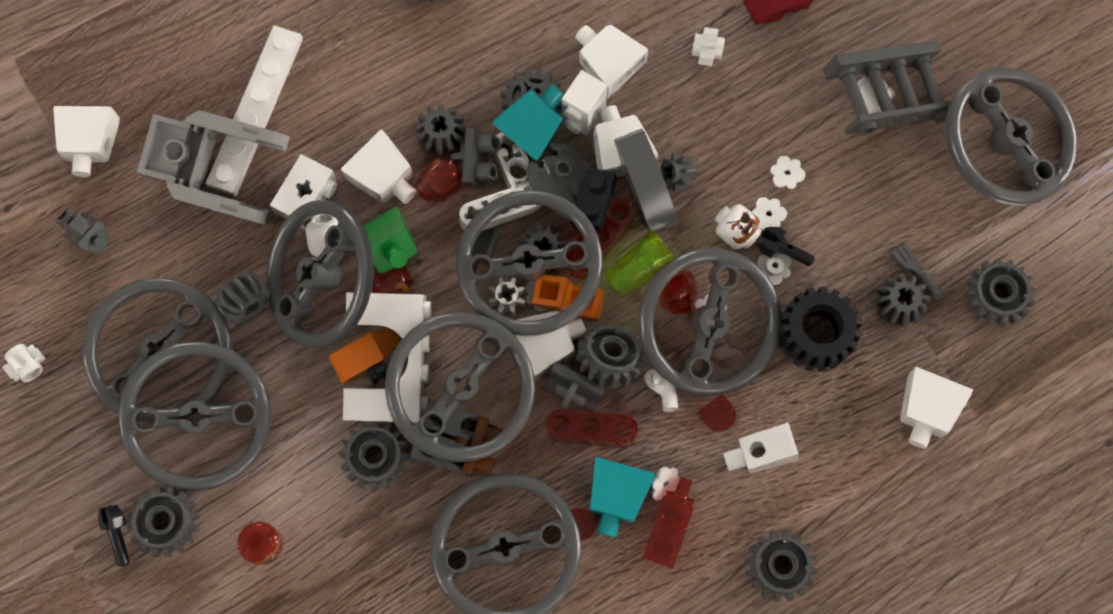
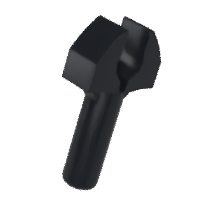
[757,227,815,267]
[367,345,398,385]
[98,505,130,567]

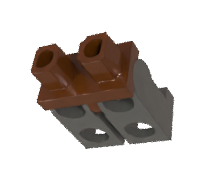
[410,399,503,477]

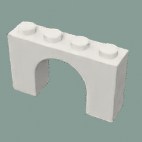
[343,293,431,422]

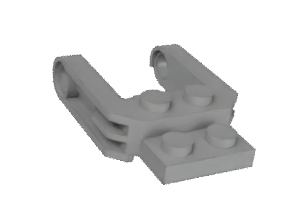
[137,110,290,225]

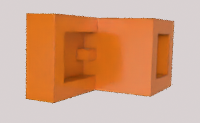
[531,274,605,322]
[328,327,401,384]

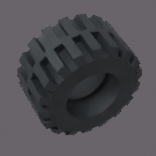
[779,287,862,372]

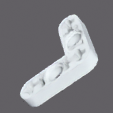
[459,132,541,231]

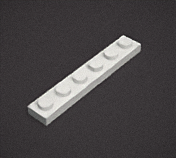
[206,25,303,196]

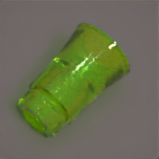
[604,230,675,297]

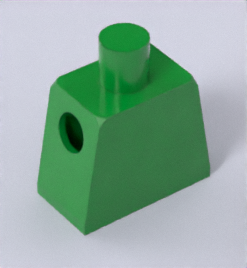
[363,206,418,274]

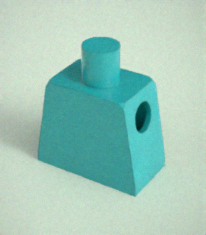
[492,84,565,161]
[590,457,655,538]

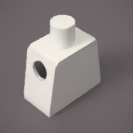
[575,25,648,99]
[592,105,658,177]
[53,106,120,177]
[341,129,417,204]
[513,311,586,381]
[900,367,973,449]
[723,423,799,474]

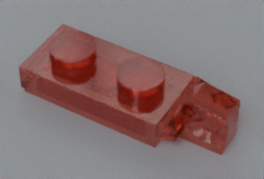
[642,477,694,569]

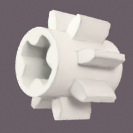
[692,27,725,66]
[489,277,526,316]
[2,344,45,383]

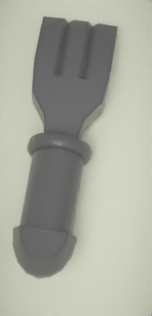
[890,243,943,299]

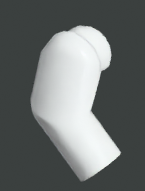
[644,369,678,412]

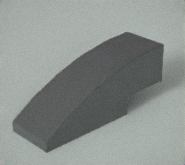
[614,128,678,232]

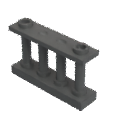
[822,40,951,135]

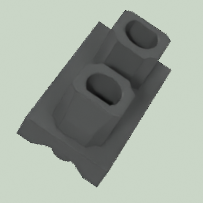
[451,128,500,189]
[55,208,109,253]
[543,360,607,415]

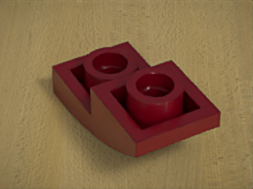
[743,0,813,25]

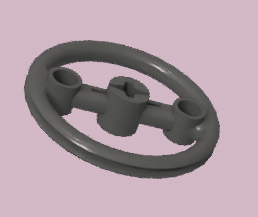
[945,67,1077,206]
[456,190,603,336]
[266,200,374,348]
[639,248,782,395]
[82,278,233,424]
[385,312,535,462]
[118,342,271,491]
[430,473,581,614]

